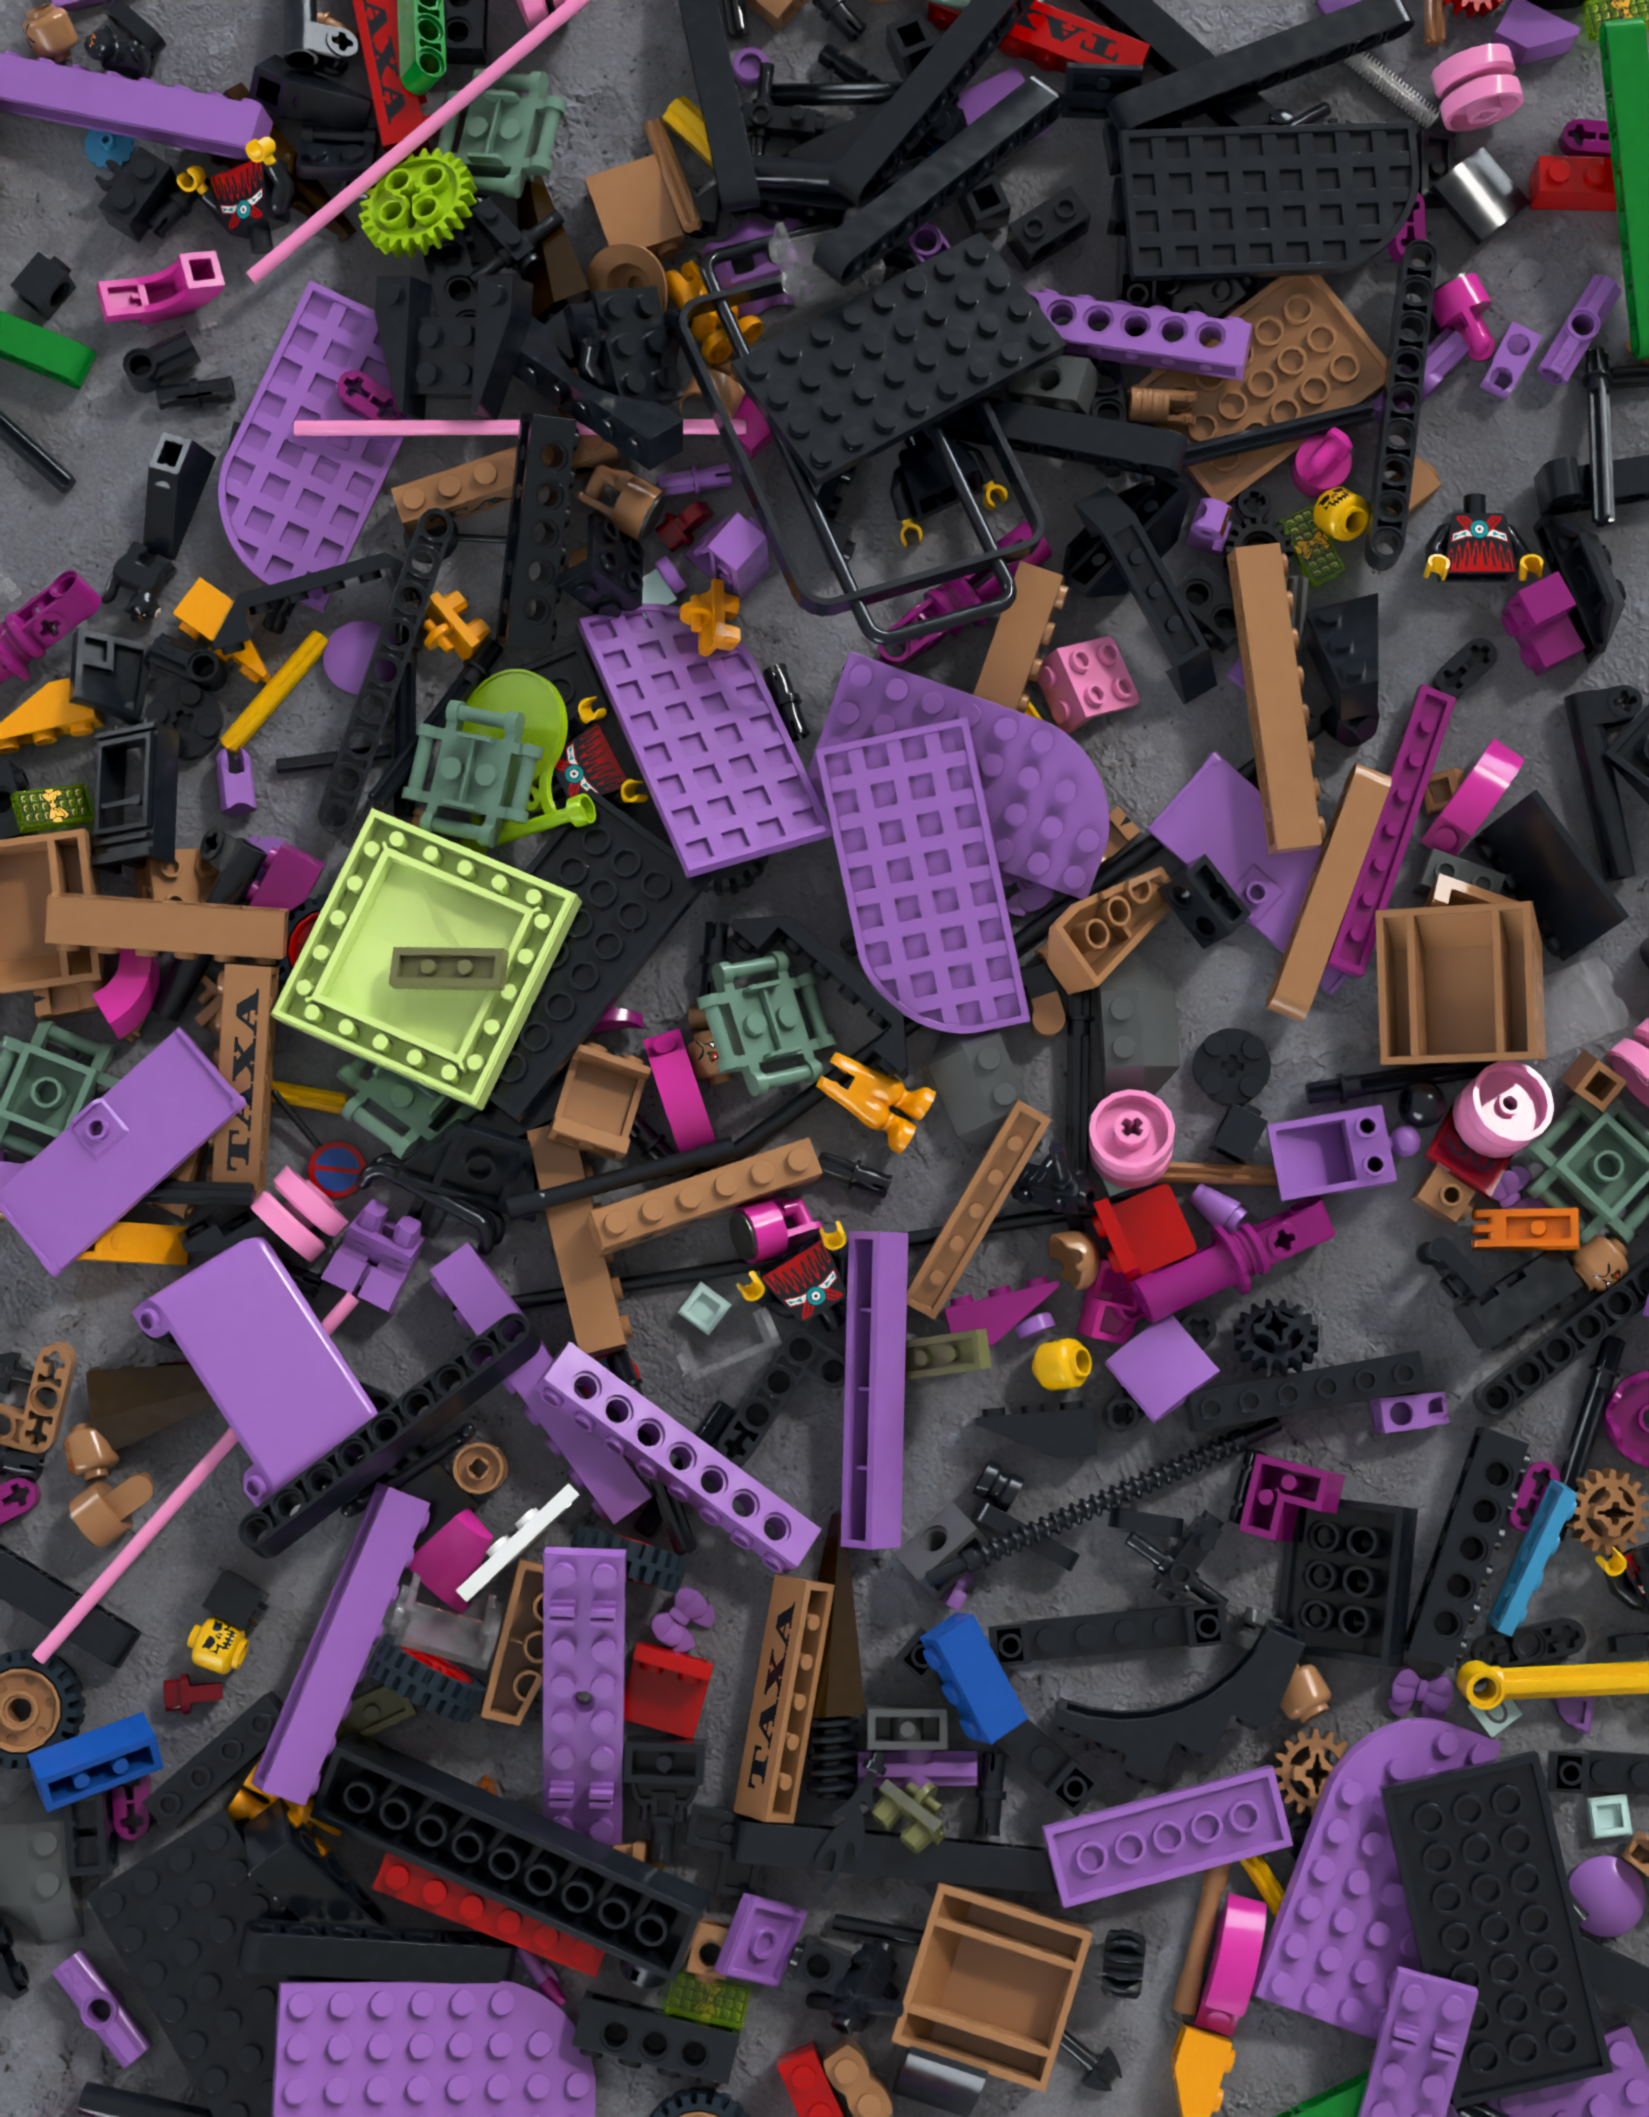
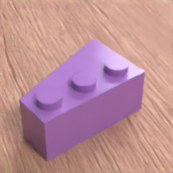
[684,512,769,603]

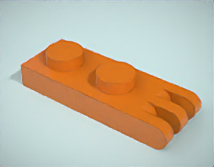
[1472,1208,1580,1251]

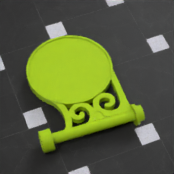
[461,669,596,856]

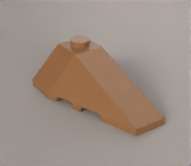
[1047,866,1171,995]

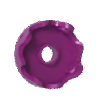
[1603,1370,1649,1467]

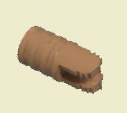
[1128,387,1199,425]

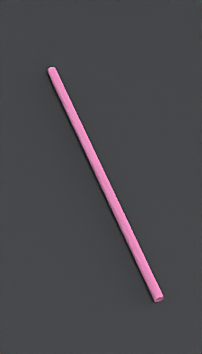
[246,0,591,285]
[294,419,747,436]
[32,1292,360,1664]

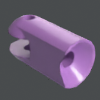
[215,747,257,816]

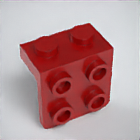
[1091,1184,1197,1283]

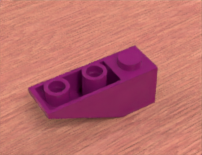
[244,842,326,912]
[943,1276,1059,1347]

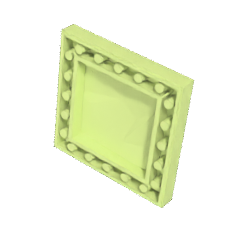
[270,808,582,1111]

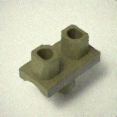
[871,1779,945,1854]

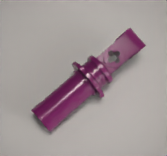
[875,521,1052,669]
[0,570,102,685]
[1131,1197,1336,1323]

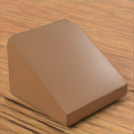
[1423,767,1465,815]

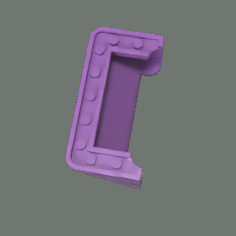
[131,1235,378,1508]

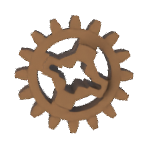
[1565,1467,1649,1555]
[1273,1727,1347,1816]

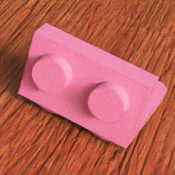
[1037,636,1140,734]

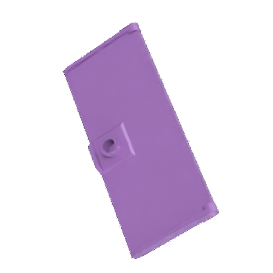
[1146,751,1389,995]
[0,1027,247,1278]

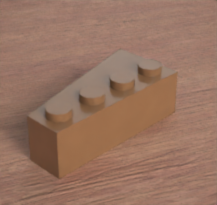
[480,1557,543,1726]

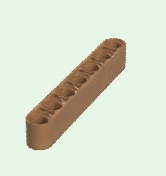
[1265,763,1392,1022]

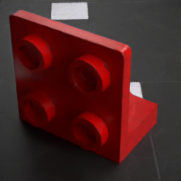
[624,1641,715,1739]

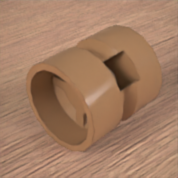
[453,1442,510,1494]

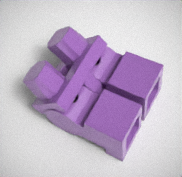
[321,1199,426,1316]

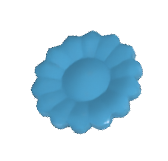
[84,129,135,171]

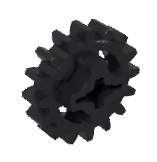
[1234,1299,1319,1377]

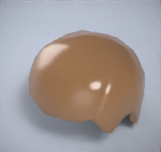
[1048,1230,1101,1290]

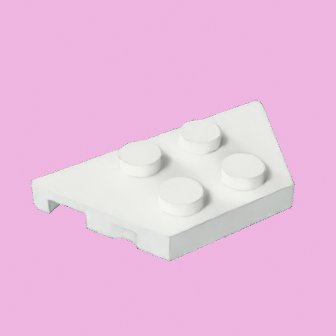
[456,1483,580,1602]

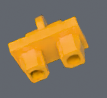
[679,578,741,657]
[422,590,490,661]

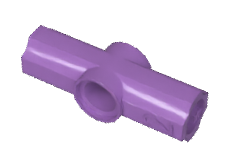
[1537,274,1622,386]
[1372,328,1470,424]
[858,1750,977,1790]
[52,1948,154,2068]

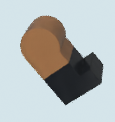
[1020,963,1066,1039]

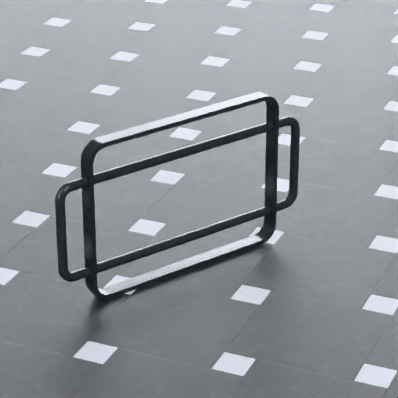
[677,221,1045,646]

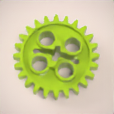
[359,148,477,258]

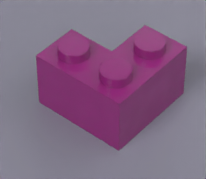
[1501,571,1586,677]
[1239,1454,1345,1542]

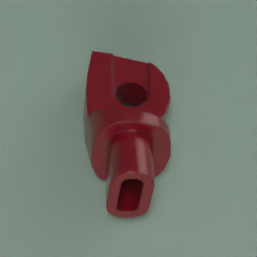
[655,501,714,553]
[163,1673,223,1715]

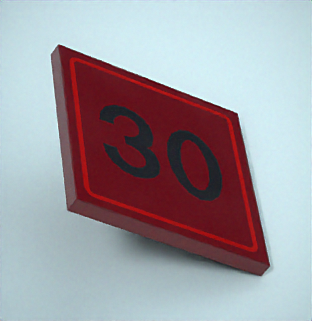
[1423,1104,1514,1200]

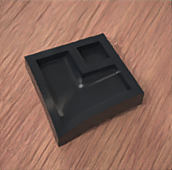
[69,628,151,726]

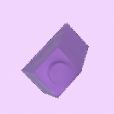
[1490,0,1581,66]

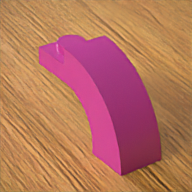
[96,250,225,326]
[1420,738,1525,856]
[92,948,160,1040]
[643,1029,716,1152]
[1194,1893,1267,2036]

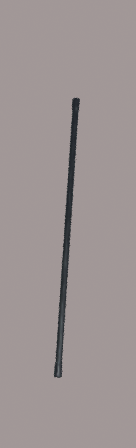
[621,714,1323,1251]

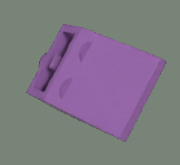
[1266,1105,1421,1202]

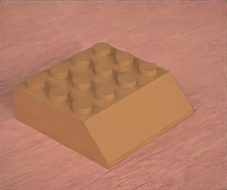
[0,828,107,994]
[1375,901,1546,1065]
[891,1882,1093,2092]

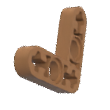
[0,1341,77,1453]

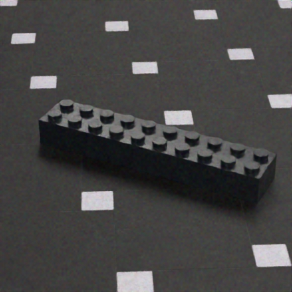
[310,1730,713,1983]

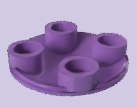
[323,621,396,695]
[1568,1856,1646,1937]

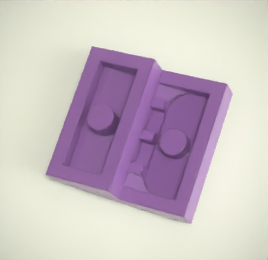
[1105,1314,1220,1423]

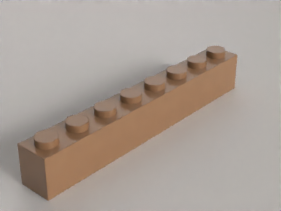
[1227,542,1326,855]

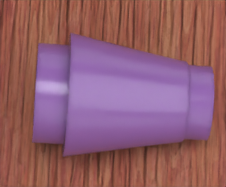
[1188,1183,1248,1234]

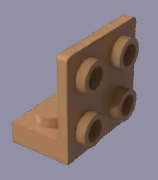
[134,848,220,903]

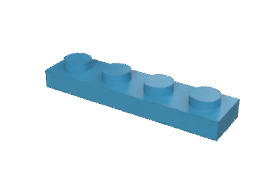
[1486,1479,1578,1637]

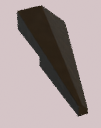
[206,82,356,243]
[517,175,592,323]
[86,1361,216,1451]
[812,1513,865,1718]

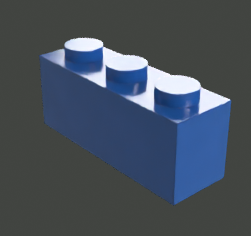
[919,1612,1028,1745]
[27,1712,164,1812]

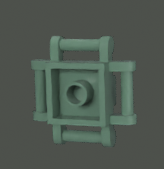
[431,68,567,198]
[401,700,544,848]
[697,950,837,1096]
[0,1018,120,1158]
[336,1056,490,1160]
[1524,1094,1649,1246]

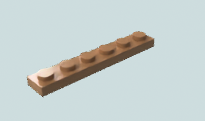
[907,1099,1052,1320]

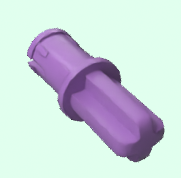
[656,463,732,497]

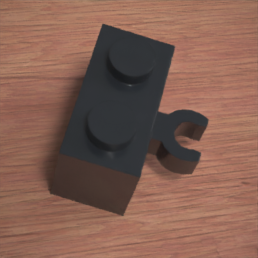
[95,147,178,243]

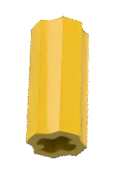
[662,95,713,168]

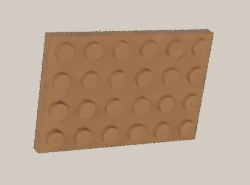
[1127,275,1387,504]

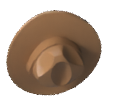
[587,243,668,315]

